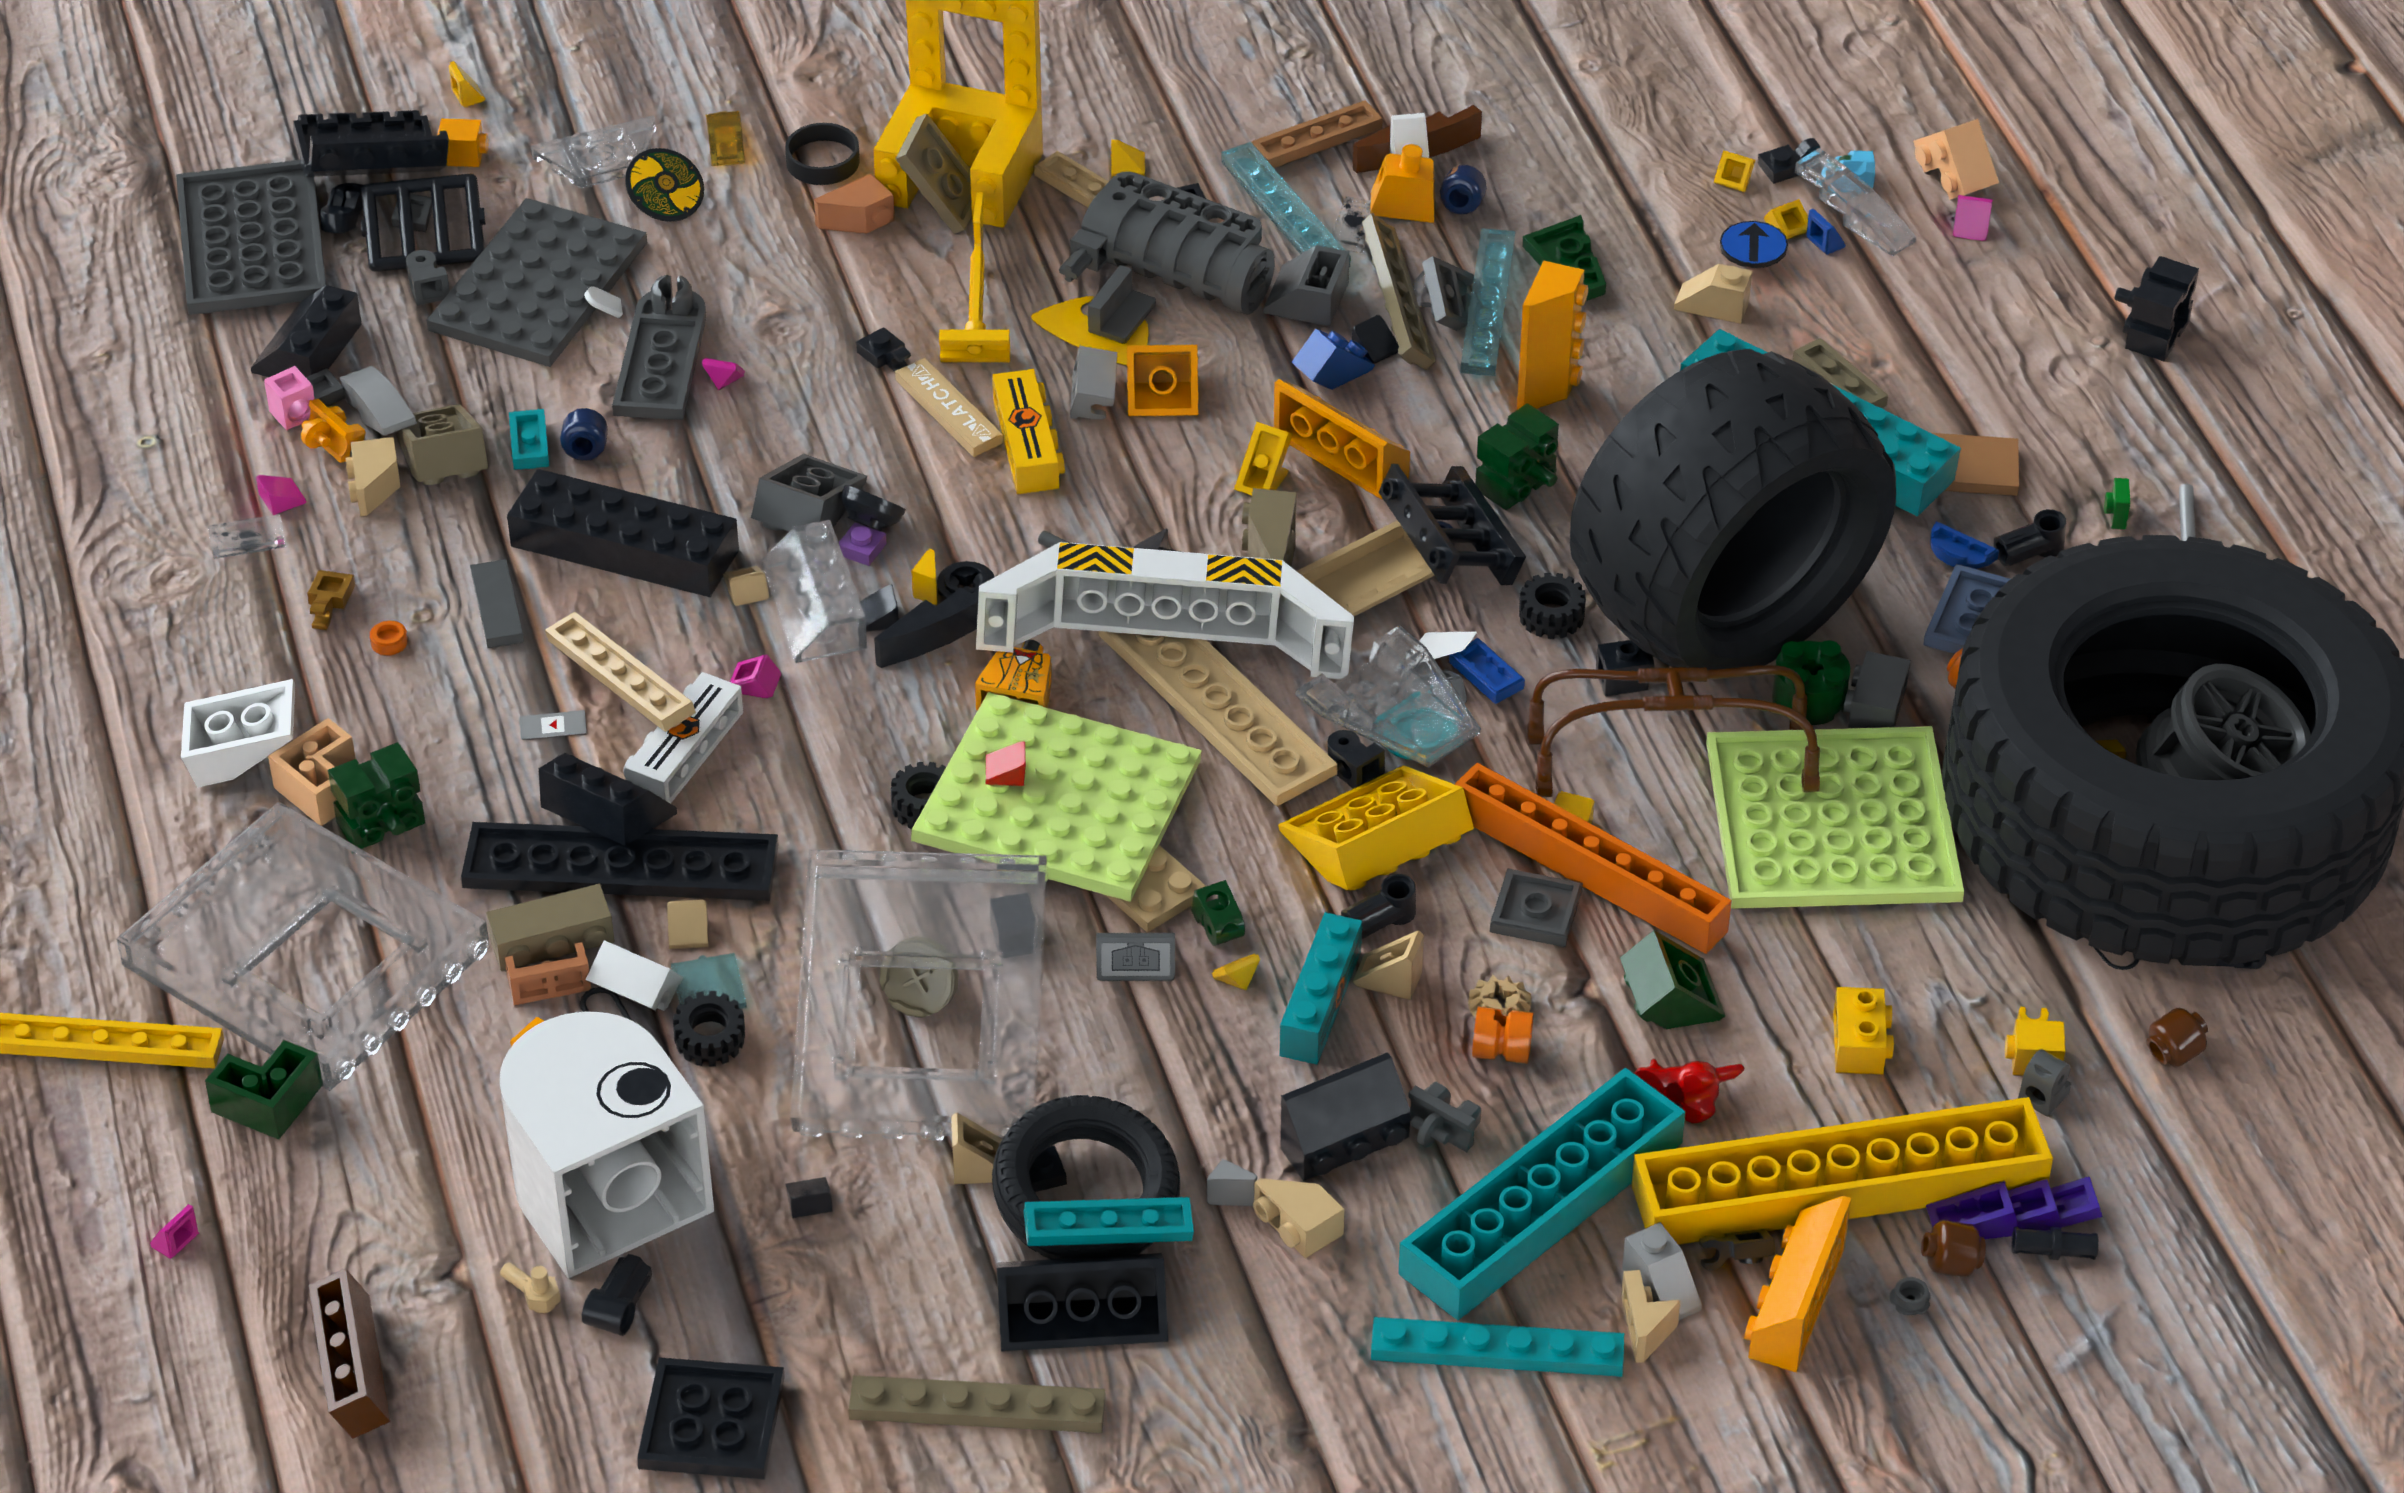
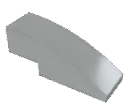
[340,366,417,436]

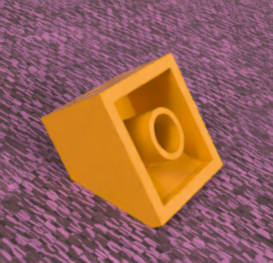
[1127,345,1198,417]

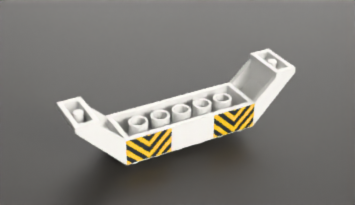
[976,542,1354,680]

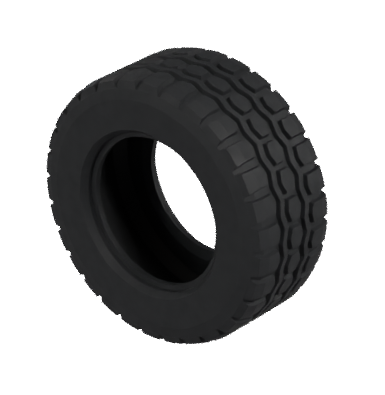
[1942,535,2404,966]

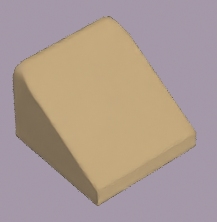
[723,565,769,606]
[667,899,708,949]

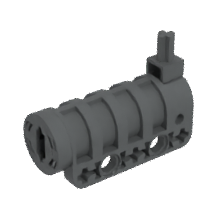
[1059,171,1275,315]

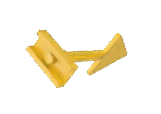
[939,192,1010,362]

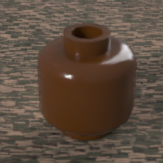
[2146,1008,2208,1067]
[1921,1220,1986,1277]

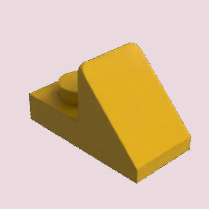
[1234,421,1293,496]

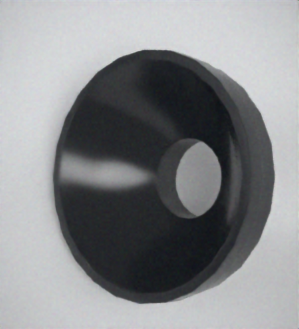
[841,485,906,531]

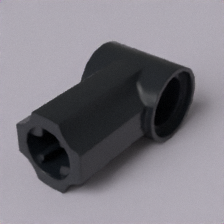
[1993,509,2066,567]
[1341,874,1416,939]
[582,1254,652,1336]

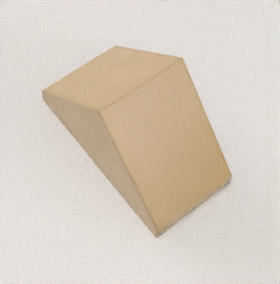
[1352,930,1424,1000]
[951,1112,1002,1184]

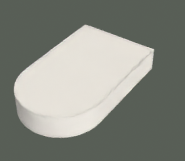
[585,287,623,318]

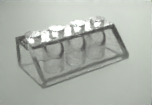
[761,520,867,663]

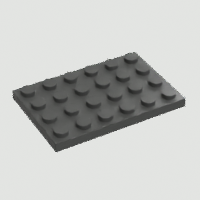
[176,160,326,315]
[426,198,648,367]

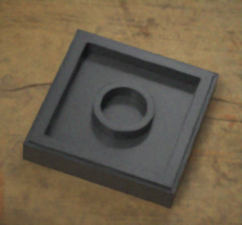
[1490,868,1583,947]

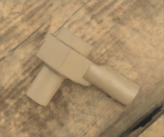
[500,1262,561,1313]

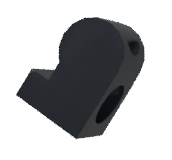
[1327,730,1385,789]

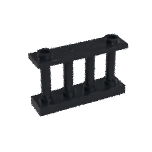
[1379,464,1526,585]

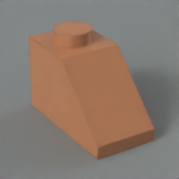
[814,174,895,234]

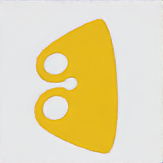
[1031,296,1149,365]

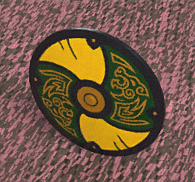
[625,148,704,222]

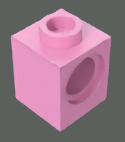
[264,366,315,431]

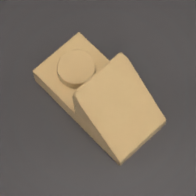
[1621,1270,1680,1363]

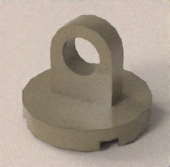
[879,937,958,1018]

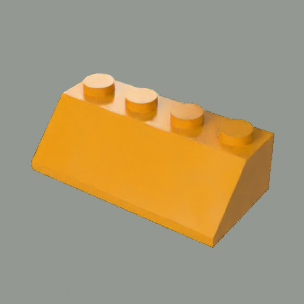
[1517,260,1588,410]
[1274,379,1410,500]
[1744,1196,1851,1373]

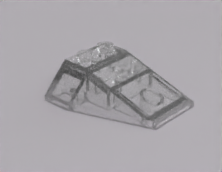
[1295,625,1481,767]

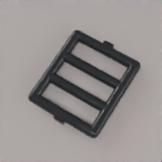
[361,173,486,272]

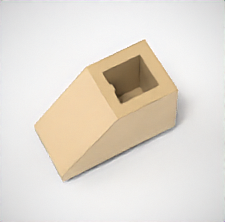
[345,437,400,516]
[1253,1178,1345,1259]

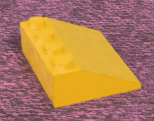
[1278,765,1474,890]

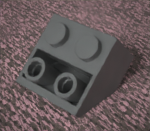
[1264,245,1350,326]

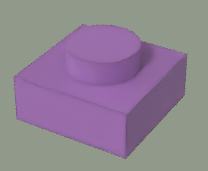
[837,522,887,566]

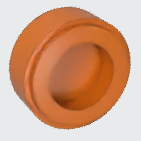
[369,621,408,656]

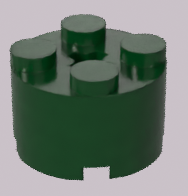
[1772,640,1851,725]

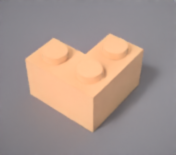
[1913,119,1999,200]
[268,718,356,826]

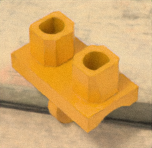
[301,399,365,463]

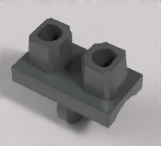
[1408,1081,1482,1152]

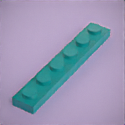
[1371,1317,1624,1377]

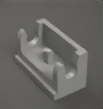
[1070,345,1117,420]

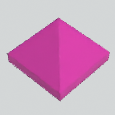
[702,358,745,390]

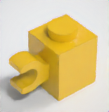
[2005,1006,2065,1076]

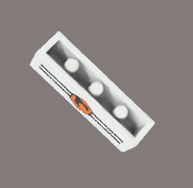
[623,672,743,804]

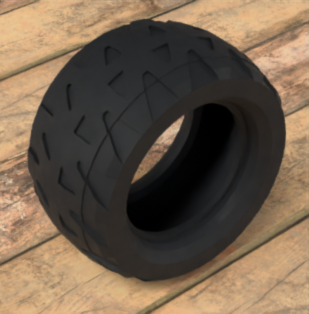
[1570,349,1896,670]

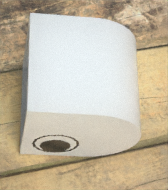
[500,1012,714,1279]

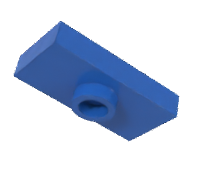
[1449,638,1525,704]

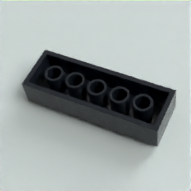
[507,468,739,597]

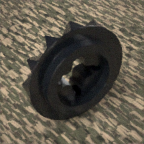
[937,561,995,599]

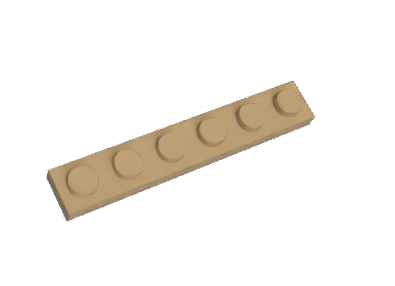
[545,612,696,732]

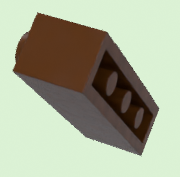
[309,1268,391,1439]

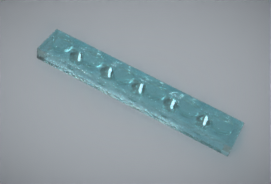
[1221,142,1351,267]
[1461,228,1515,376]

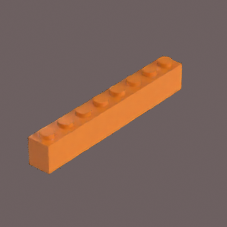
[1455,762,1732,954]

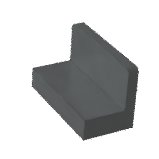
[1088,265,1156,344]

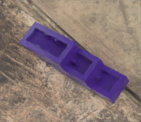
[1926,1176,2103,1239]

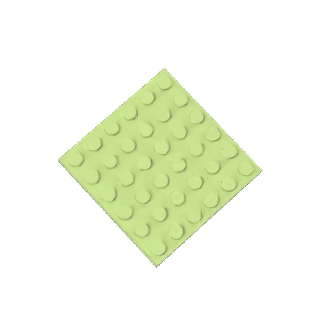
[911,692,1202,902]
[1706,726,1964,909]

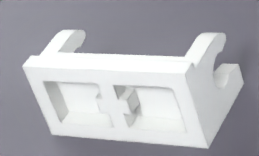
[585,940,684,1011]

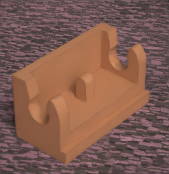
[504,942,591,1005]

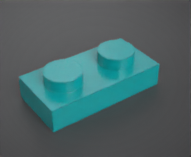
[509,409,550,470]

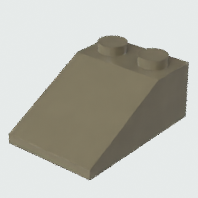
[395,404,488,485]
[1242,488,1297,567]

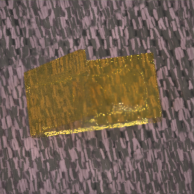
[706,111,745,166]

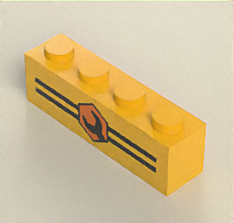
[992,369,1065,494]

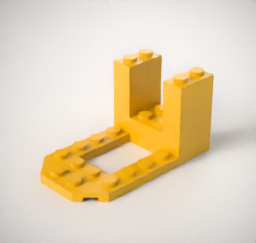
[873,0,1043,228]

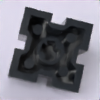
[2114,256,2199,361]

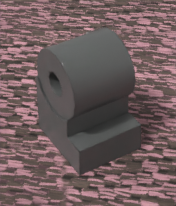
[406,250,450,306]
[2018,1049,2071,1117]

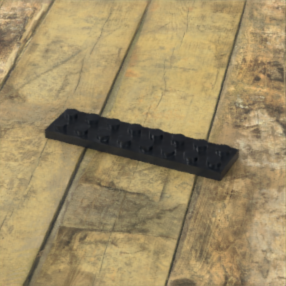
[461,822,779,901]

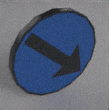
[1719,221,1788,268]

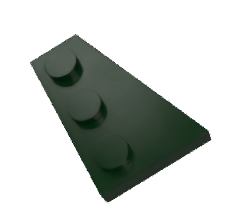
[1522,215,1606,301]

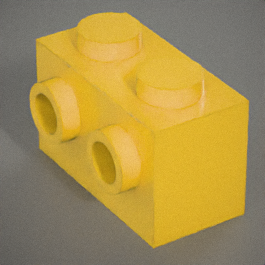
[1833,987,1894,1075]

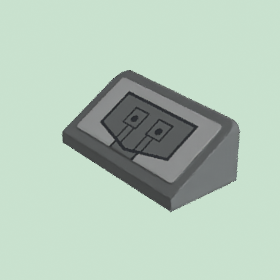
[1096,933,1175,981]

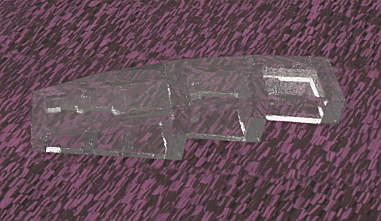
[1795,148,1916,256]

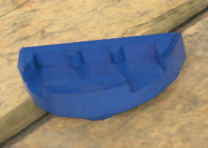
[1930,521,1999,569]

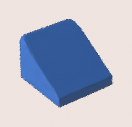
[1806,209,1846,255]

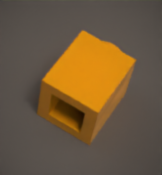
[437,118,489,167]

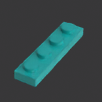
[1024,1197,1194,1246]

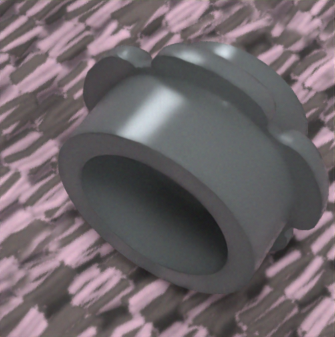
[1890,1277,1931,1316]

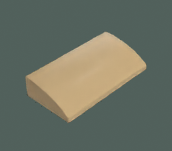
[1297,520,1435,617]

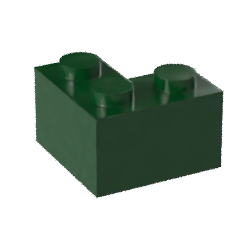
[205,1040,323,1140]

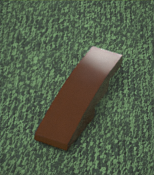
[1353,105,1482,173]

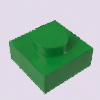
[2104,478,2131,529]

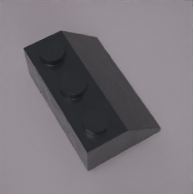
[251,285,362,377]
[538,753,677,846]
[1280,1052,1411,1181]

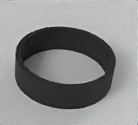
[785,123,860,185]

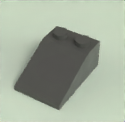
[751,454,867,542]

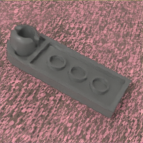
[612,275,706,420]

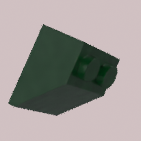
[1620,930,1725,1029]

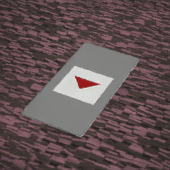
[519,710,586,740]

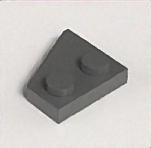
[1422,256,1475,331]

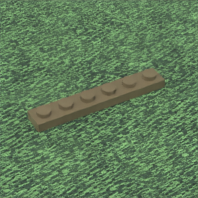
[1362,214,1436,370]
[848,1375,1106,1433]

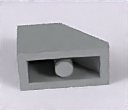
[1622,1222,1702,1321]

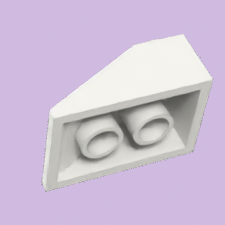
[181,679,295,788]

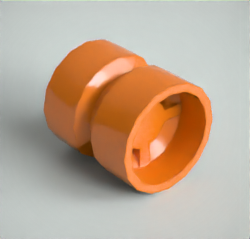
[1472,1006,1534,1064]

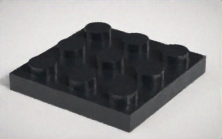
[637,1357,785,1480]

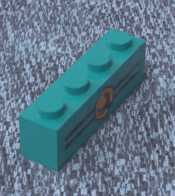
[1279,912,1362,1065]

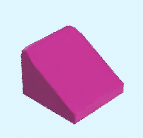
[1953,195,1993,241]
[256,475,306,515]
[730,655,781,698]
[150,1204,199,1259]

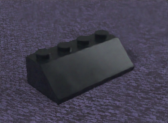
[996,1253,1168,1351]

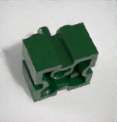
[1475,403,1559,511]
[328,742,425,852]

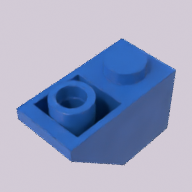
[1292,329,1375,390]

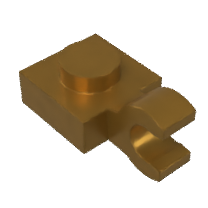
[307,570,355,630]

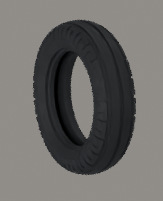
[992,1095,1180,1259]

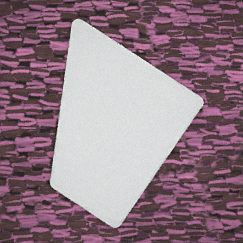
[1398,632,1477,670]

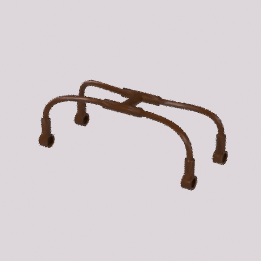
[1527,665,1820,797]

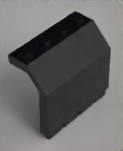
[293,110,449,177]

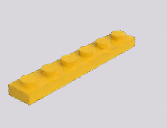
[0,1013,224,1069]

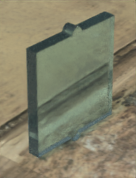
[671,953,747,1009]

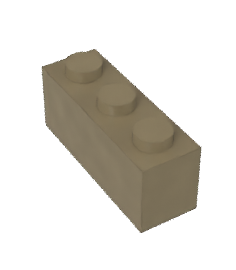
[486,884,615,971]

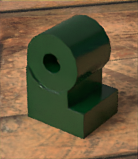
[1191,880,1245,946]

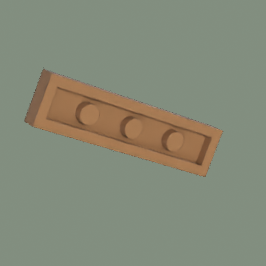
[1250,100,1383,170]

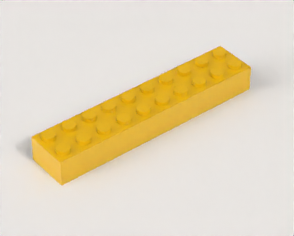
[1632,1097,2053,1245]

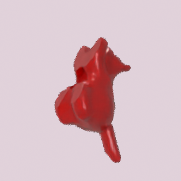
[1635,1058,1745,1123]

